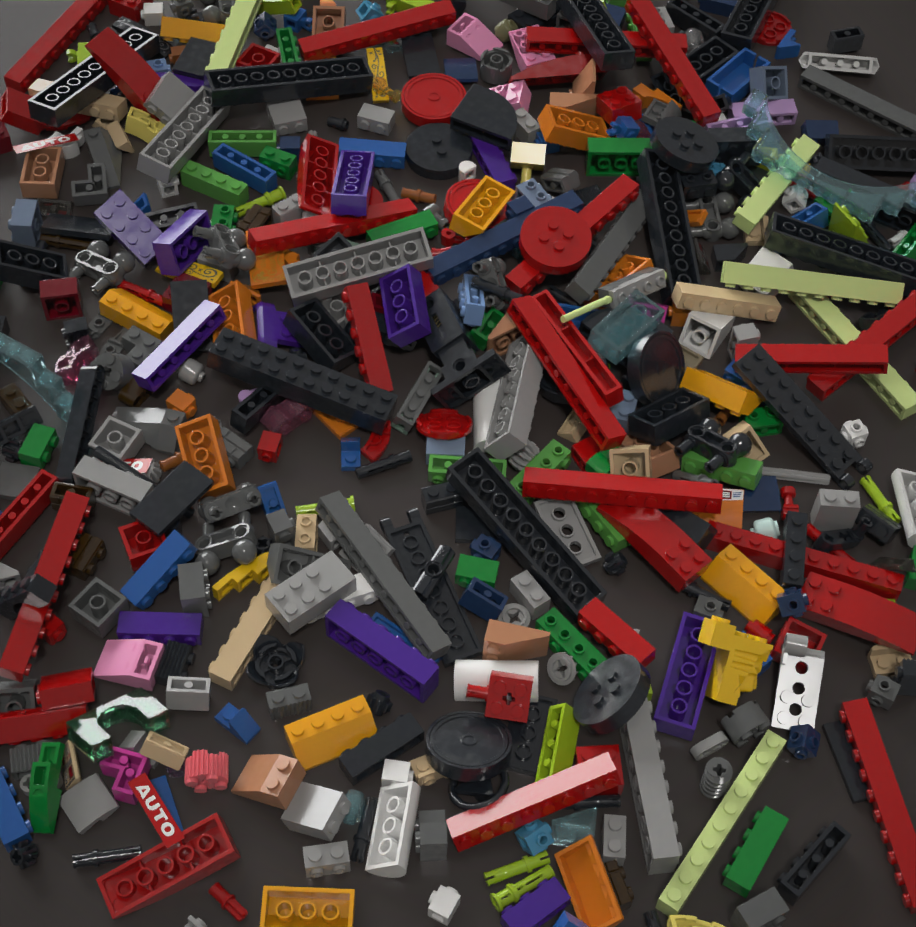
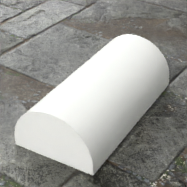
[473,379,500,452]
[891,468,916,548]
[454,660,539,702]
[365,781,421,878]

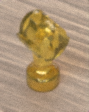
[373,77,402,103]

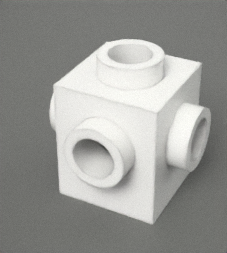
[782,183,808,214]
[840,419,869,449]

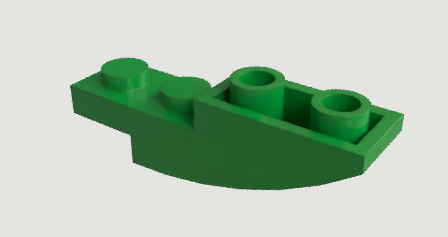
[29,742,65,834]

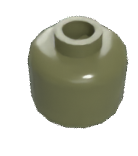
[494,19,518,43]

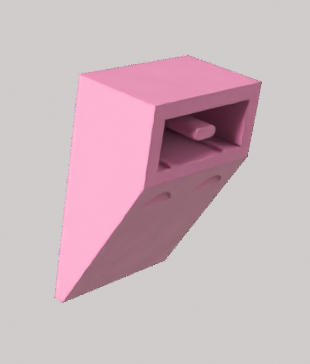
[446,13,504,61]
[508,24,556,71]
[489,80,532,112]
[93,639,165,691]

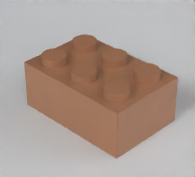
[19,146,65,199]

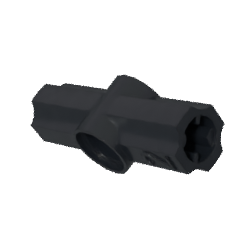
[413,545,455,602]

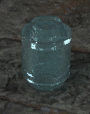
[343,790,365,825]

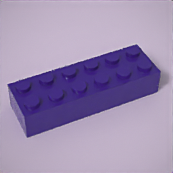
[331,150,375,217]
[325,598,439,703]
[653,612,717,741]

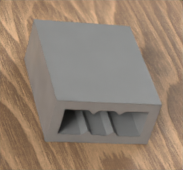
[143,71,195,125]
[265,99,308,136]
[810,489,861,531]
[280,782,351,842]

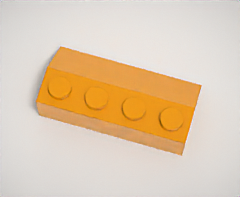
[160,16,225,43]
[449,175,516,237]
[99,288,174,342]
[679,367,763,417]
[700,544,784,625]
[284,694,377,771]
[260,886,356,927]

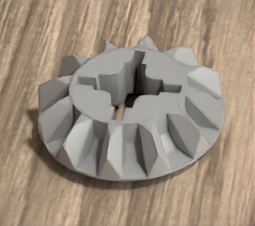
[498,603,531,627]
[547,652,578,686]

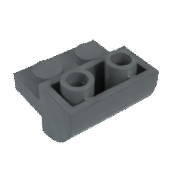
[641,98,682,127]

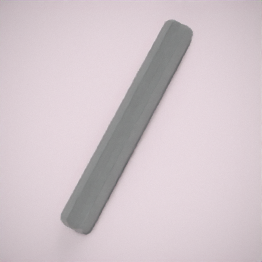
[762,466,830,485]

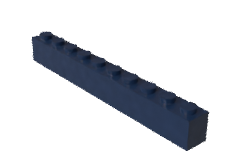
[424,190,584,285]

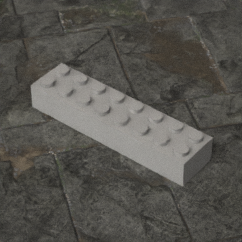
[137,86,230,184]
[282,227,434,307]
[484,335,544,460]
[619,697,682,875]

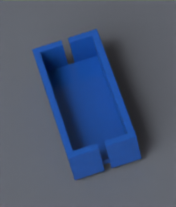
[705,47,771,103]

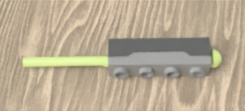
[560,267,667,323]

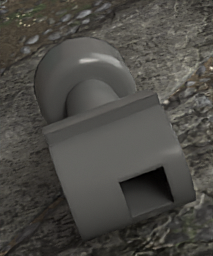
[421,203,450,231]

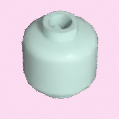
[750,517,780,539]

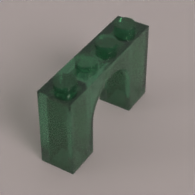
[66,687,171,764]

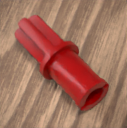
[208,882,248,922]

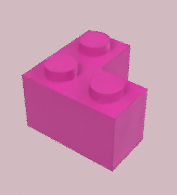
[99,745,151,805]

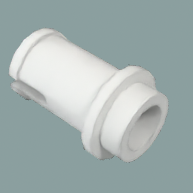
[887,230,908,248]

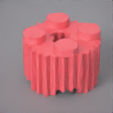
[184,749,229,793]

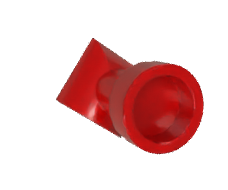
[441,228,473,247]
[780,486,799,520]

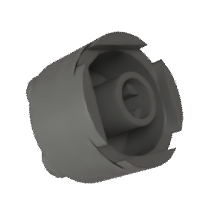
[480,47,513,86]
[90,353,135,391]
[720,700,771,748]

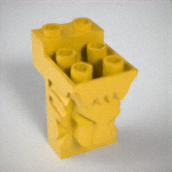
[698,615,773,706]

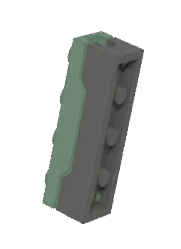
[390,361,443,435]

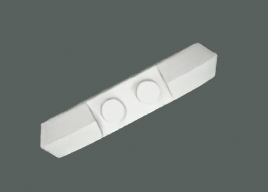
[799,52,880,74]

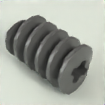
[699,757,733,799]

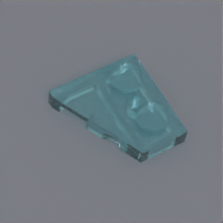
[551,807,597,847]

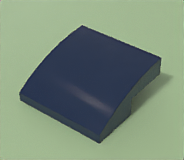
[443,58,478,82]
[738,476,781,513]

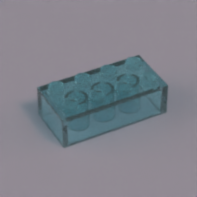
[587,289,665,365]

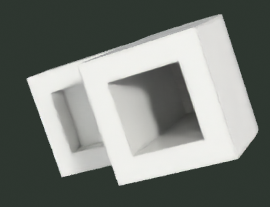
[48,126,85,159]

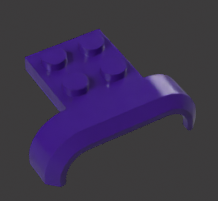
[252,301,303,348]

